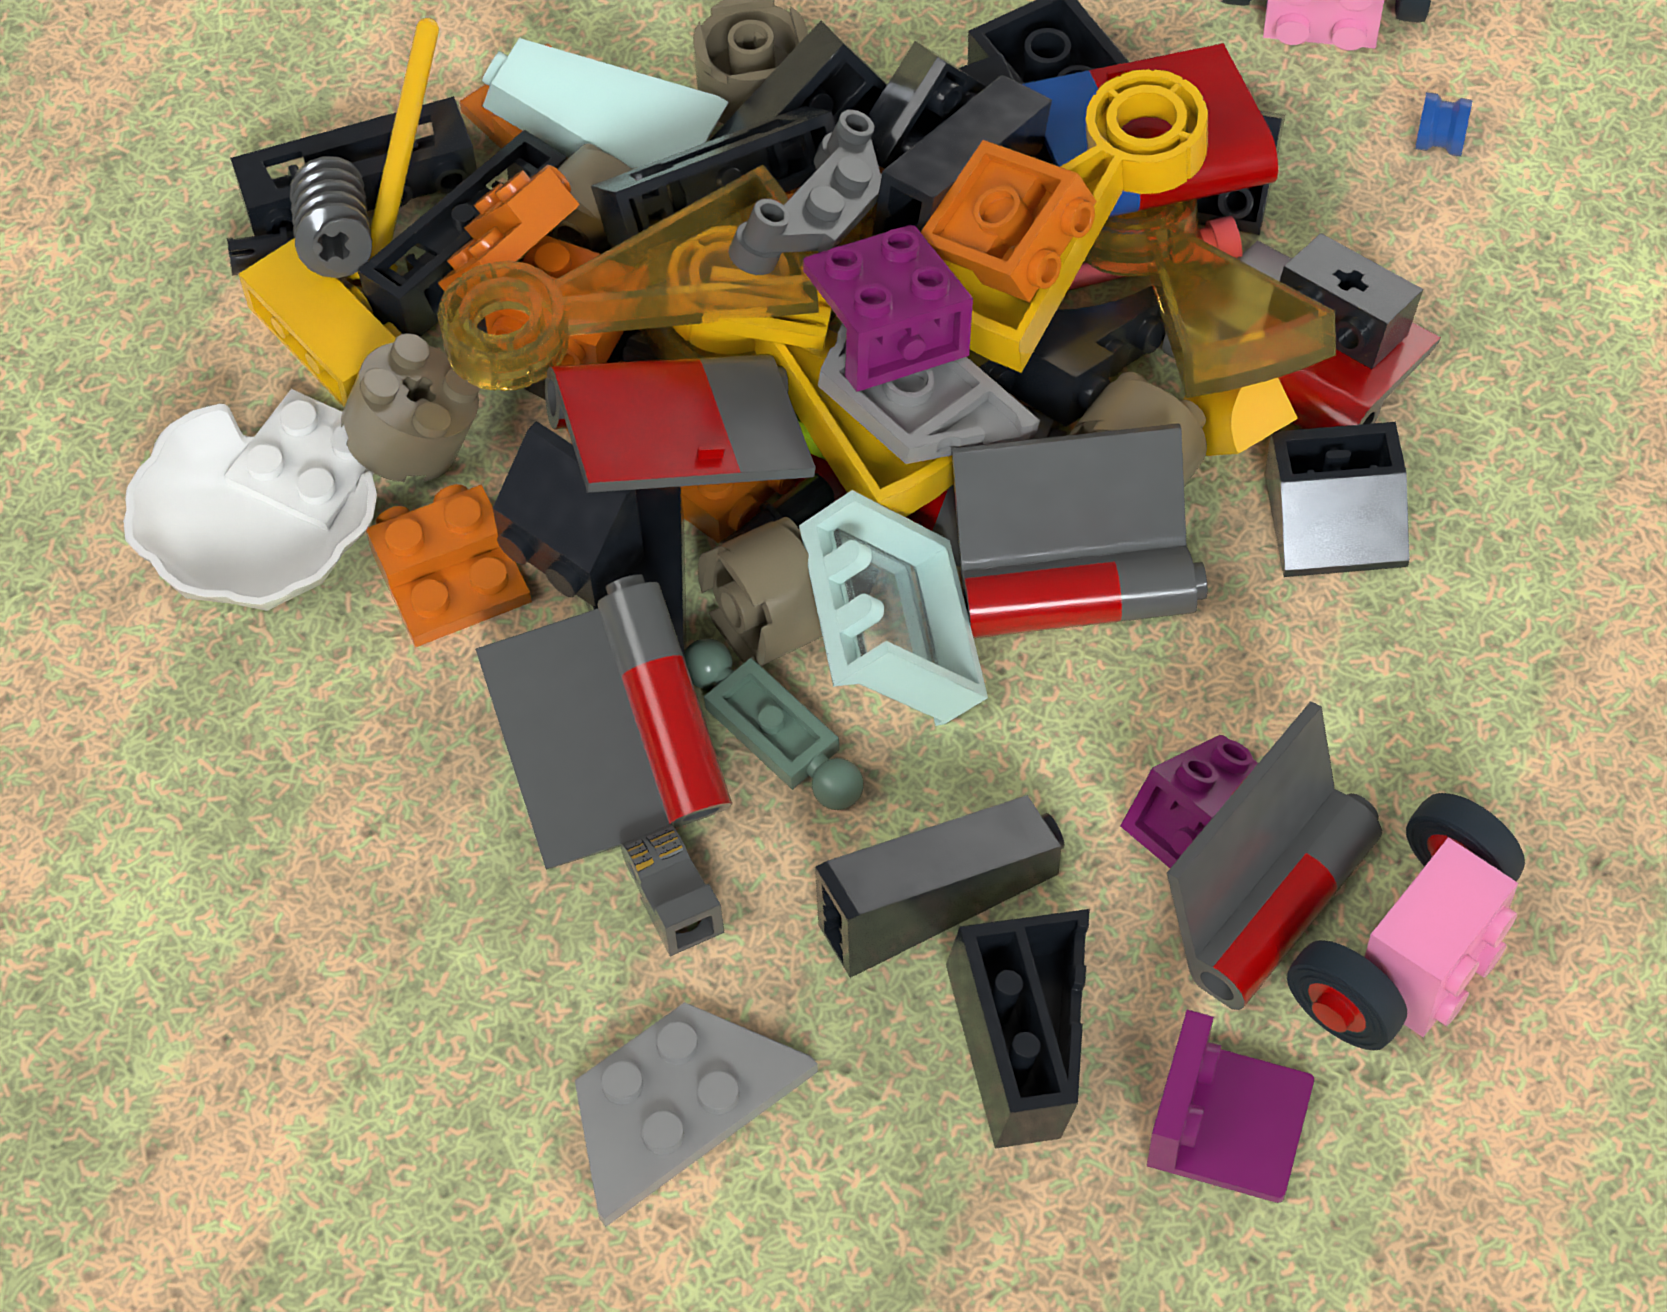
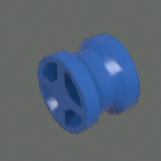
[1415,92,1473,157]

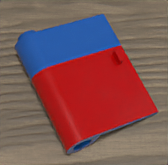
[1022,43,1278,217]

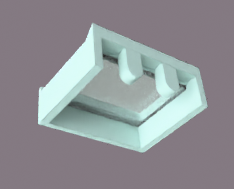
[799,490,988,726]

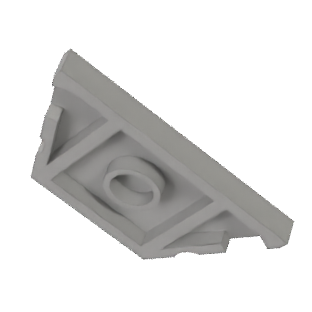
[818,323,1040,464]
[575,1002,818,1227]

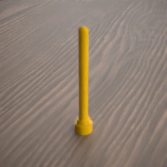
[347,18,439,287]

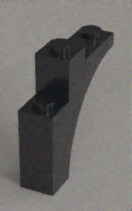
[967,286,1169,427]

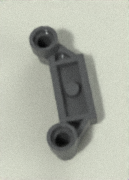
[729,110,882,275]

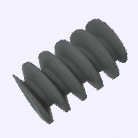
[290,156,372,278]

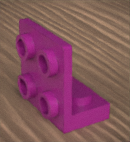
[803,225,973,392]
[1120,735,1258,868]
[1147,1009,1315,1203]

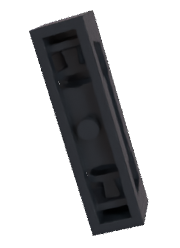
[230,96,477,236]
[591,106,836,251]
[358,130,567,337]

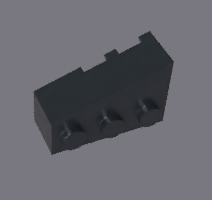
[708,21,888,142]
[946,909,1090,1149]

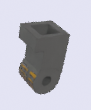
[621,824,724,956]

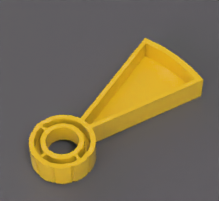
[942,69,1208,373]
[665,229,954,517]

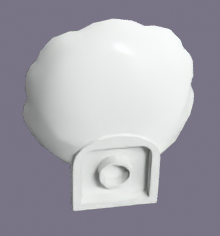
[123,389,377,611]

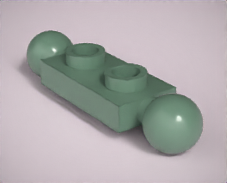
[685,638,864,810]

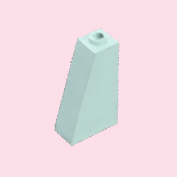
[482,38,728,169]

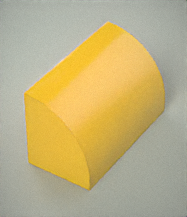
[1184,363,1298,456]

